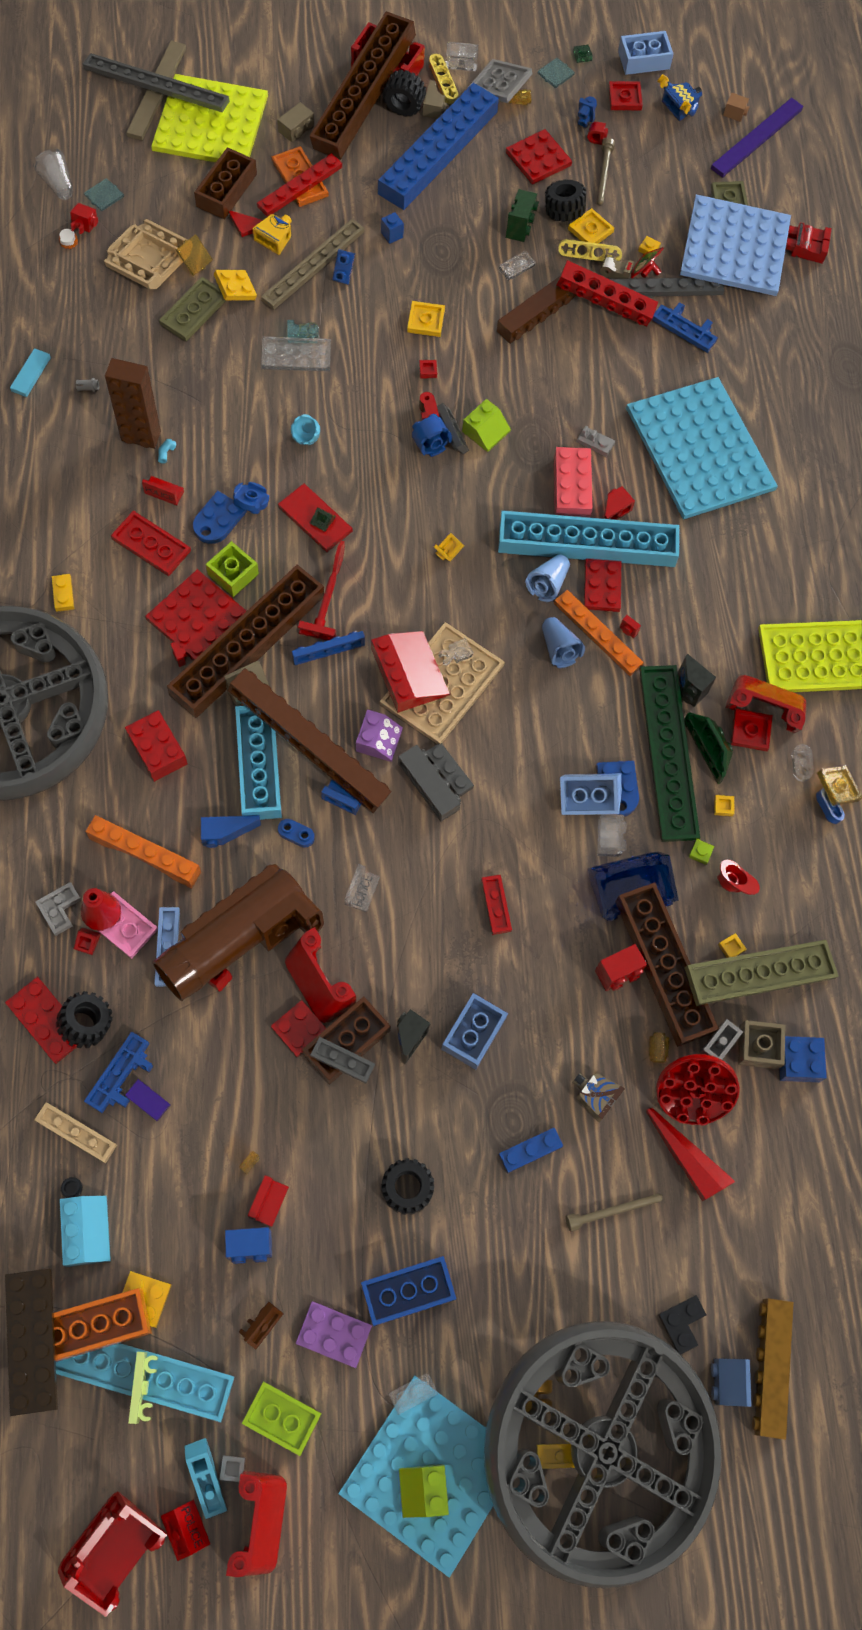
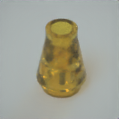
[509,88,532,105]

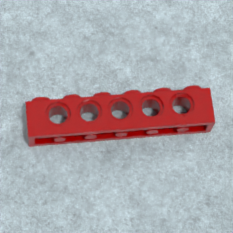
[556,260,658,327]

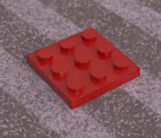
[506,129,572,185]

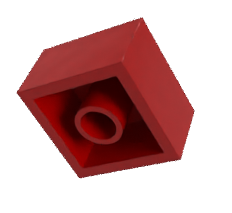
[595,944,647,991]

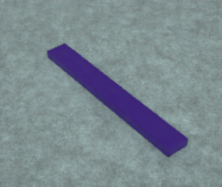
[711,98,803,178]

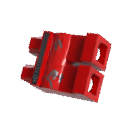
[786,222,832,264]

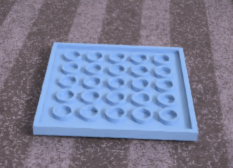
[680,194,791,296]

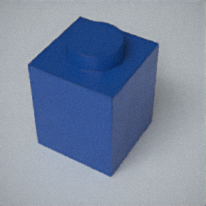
[381,212,404,244]

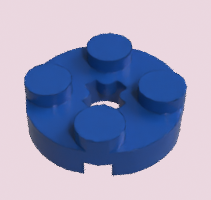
[233,482,269,514]

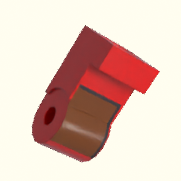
[419,392,439,421]

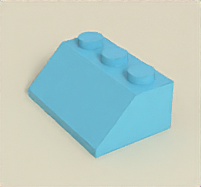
[60,1196,111,1267]

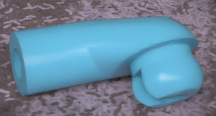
[158,439,177,464]

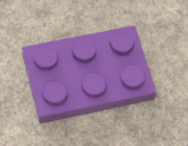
[296,1301,372,1368]

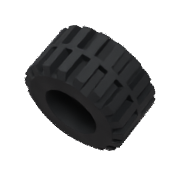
[383,70,426,117]
[545,179,586,222]
[56,991,113,1048]
[381,1158,434,1215]

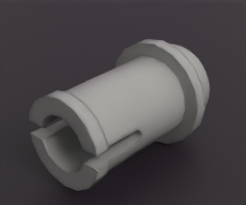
[76,378,99,392]

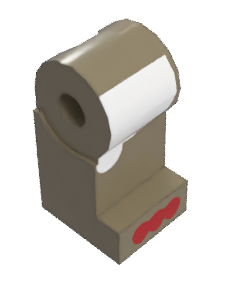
[600,257,634,279]

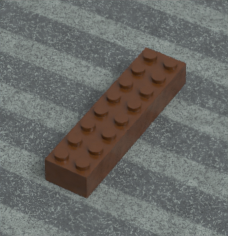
[615,882,719,1047]

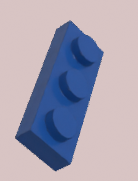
[498,1127,563,1174]

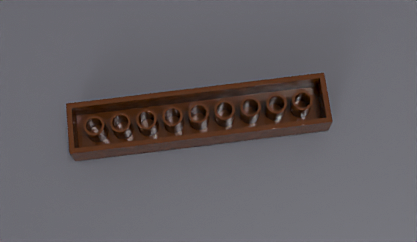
[310,11,416,160]
[167,565,324,718]

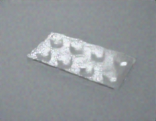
[261,337,331,372]

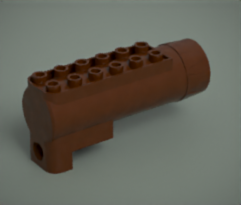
[152,864,324,1001]

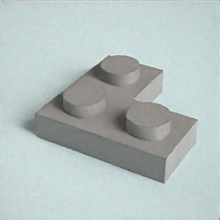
[36,882,81,936]

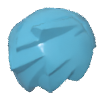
[290,414,320,445]

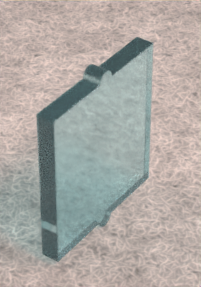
[538,58,575,88]
[84,178,124,211]

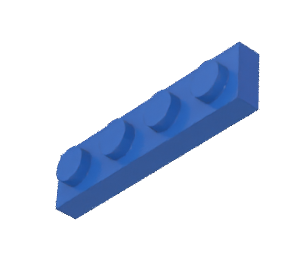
[292,631,365,665]

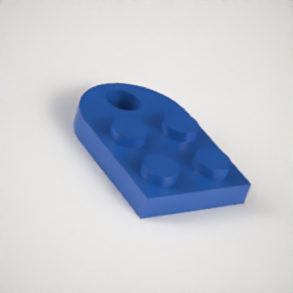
[193,490,247,544]
[596,761,639,817]

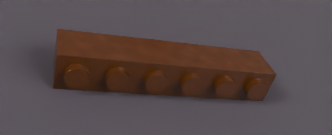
[497,276,578,344]

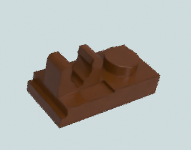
[239,1302,283,1350]

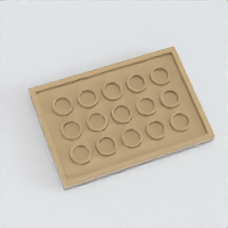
[380,622,505,744]

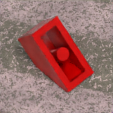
[604,486,635,520]

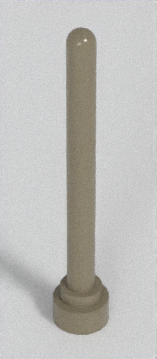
[597,138,615,205]
[565,1194,663,1232]

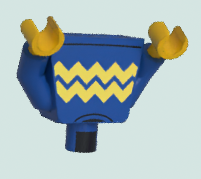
[657,74,702,121]

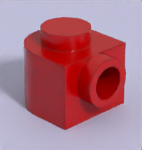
[587,122,608,145]

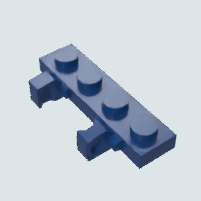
[652,302,718,353]
[84,1032,153,1113]

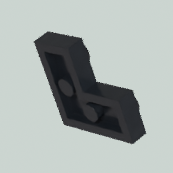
[658,1295,707,1355]

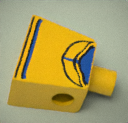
[253,214,292,255]

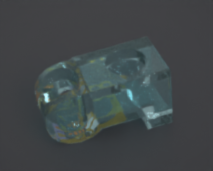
[287,320,319,344]

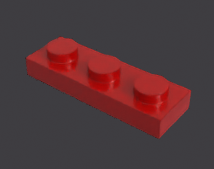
[481,874,512,935]

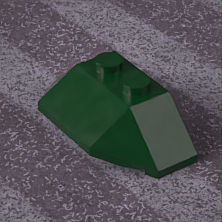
[684,712,733,784]

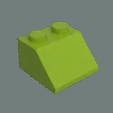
[462,399,511,452]
[399,1464,449,1518]

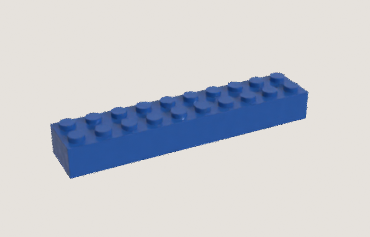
[378,82,499,210]

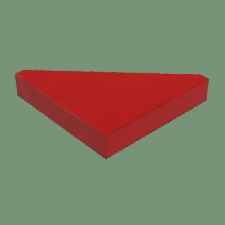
[229,211,263,237]

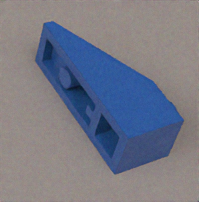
[201,815,261,848]

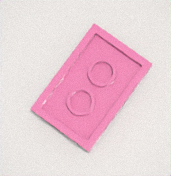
[98,891,158,959]

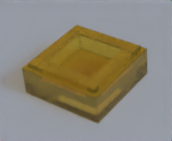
[239,1151,260,1175]

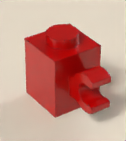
[70,203,98,234]

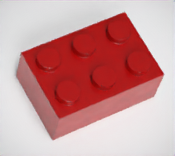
[125,710,188,782]

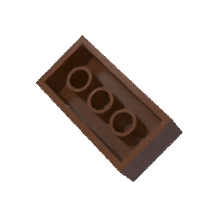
[194,147,257,220]
[302,996,391,1085]

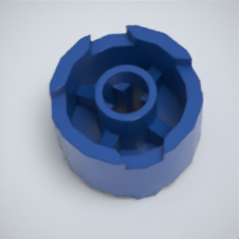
[412,414,452,457]

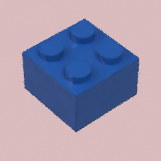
[779,1036,827,1083]
[225,1227,272,1264]

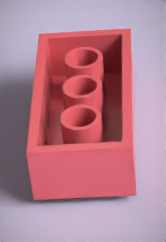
[554,447,592,518]

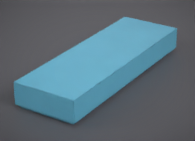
[10,348,51,397]

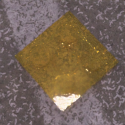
[817,766,862,806]

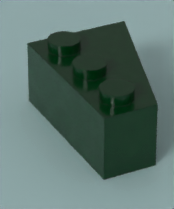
[505,189,539,242]

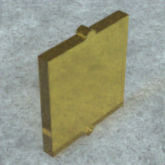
[176,234,213,276]

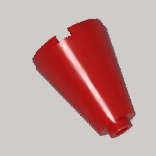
[81,888,121,931]

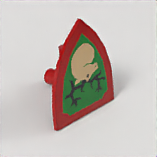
[631,247,664,278]

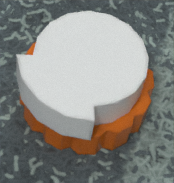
[59,229,78,249]

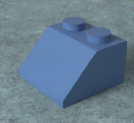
[711,1359,751,1407]

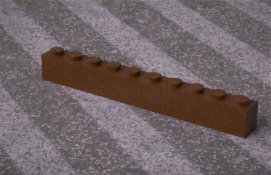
[227,668,392,814]

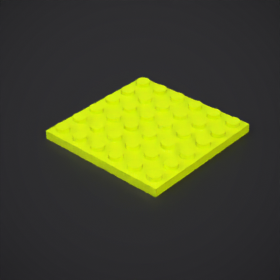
[151,74,268,162]

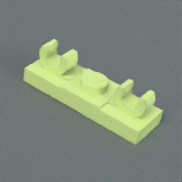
[128,1352,158,1424]

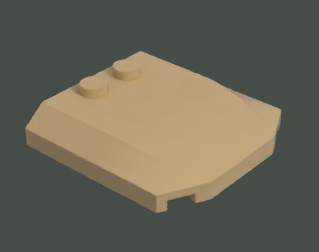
[104,219,192,289]

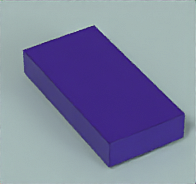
[125,1079,171,1121]

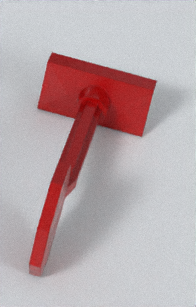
[298,541,345,641]

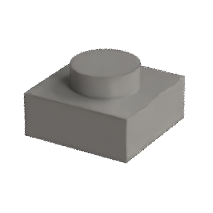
[219,1455,246,1482]

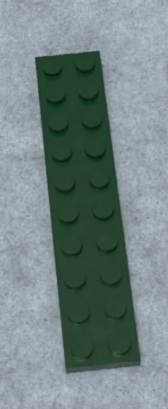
[639,665,700,842]

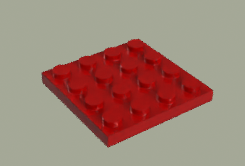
[145,569,246,661]

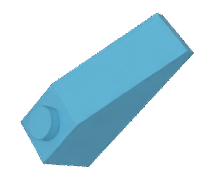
[184,1438,227,1519]

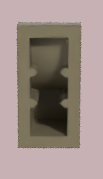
[423,80,447,119]

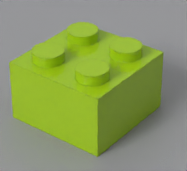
[206,541,259,597]

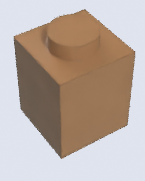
[723,93,750,122]

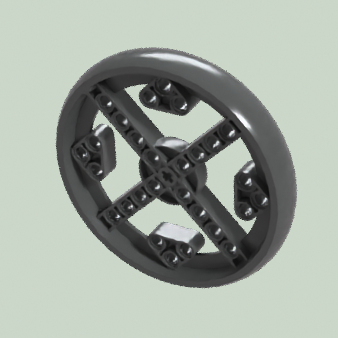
[0,606,108,801]
[484,1321,722,1589]

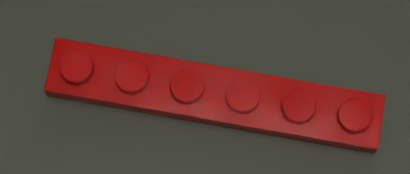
[257,153,342,217]

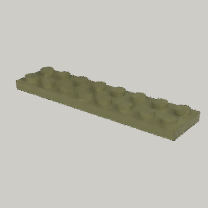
[685,940,839,1006]

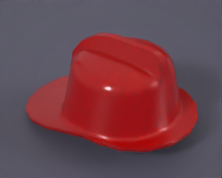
[717,860,760,895]

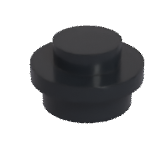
[61,1177,83,1198]

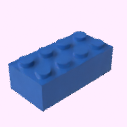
[361,1256,456,1327]

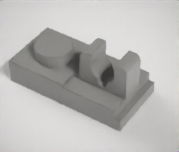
[576,426,615,457]

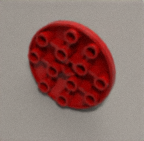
[656,1054,740,1126]

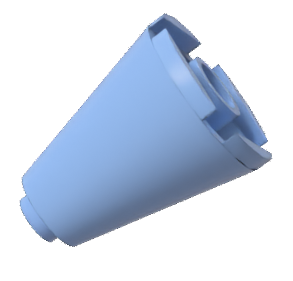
[525,555,570,602]

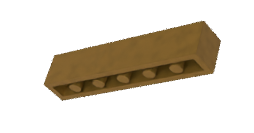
[752,1298,794,1440]

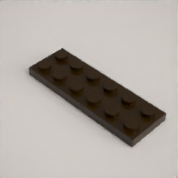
[5,1268,58,1416]

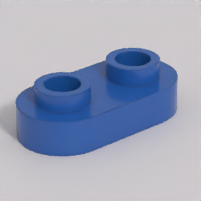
[816,787,845,824]
[278,819,315,848]

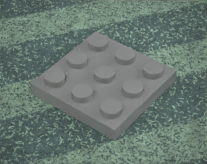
[467,59,532,103]

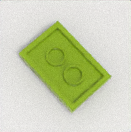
[242,1381,322,1456]

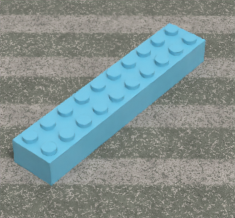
[498,511,679,567]

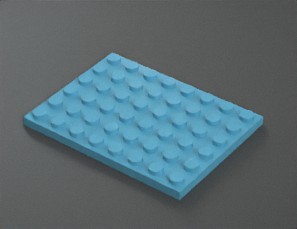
[626,377,778,520]

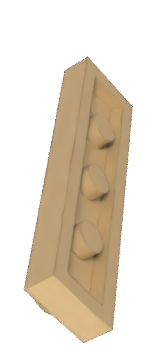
[35,1102,117,1163]

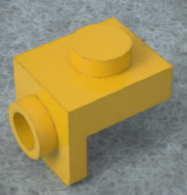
[434,533,465,561]

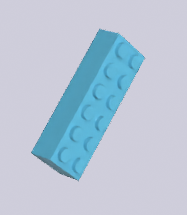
[235,706,282,820]

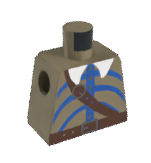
[572,1073,625,1122]

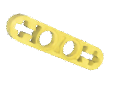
[429,54,458,105]
[559,239,622,261]

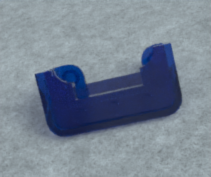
[587,852,679,921]

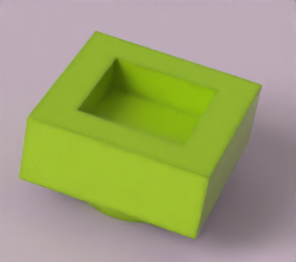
[689,839,715,865]

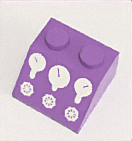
[356,710,403,762]

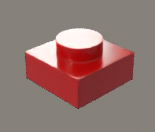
[419,360,438,379]
[620,615,641,639]
[170,641,187,667]

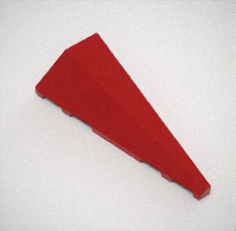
[646,1108,735,1201]

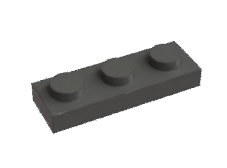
[437,403,469,454]
[426,743,474,797]
[310,1037,375,1084]

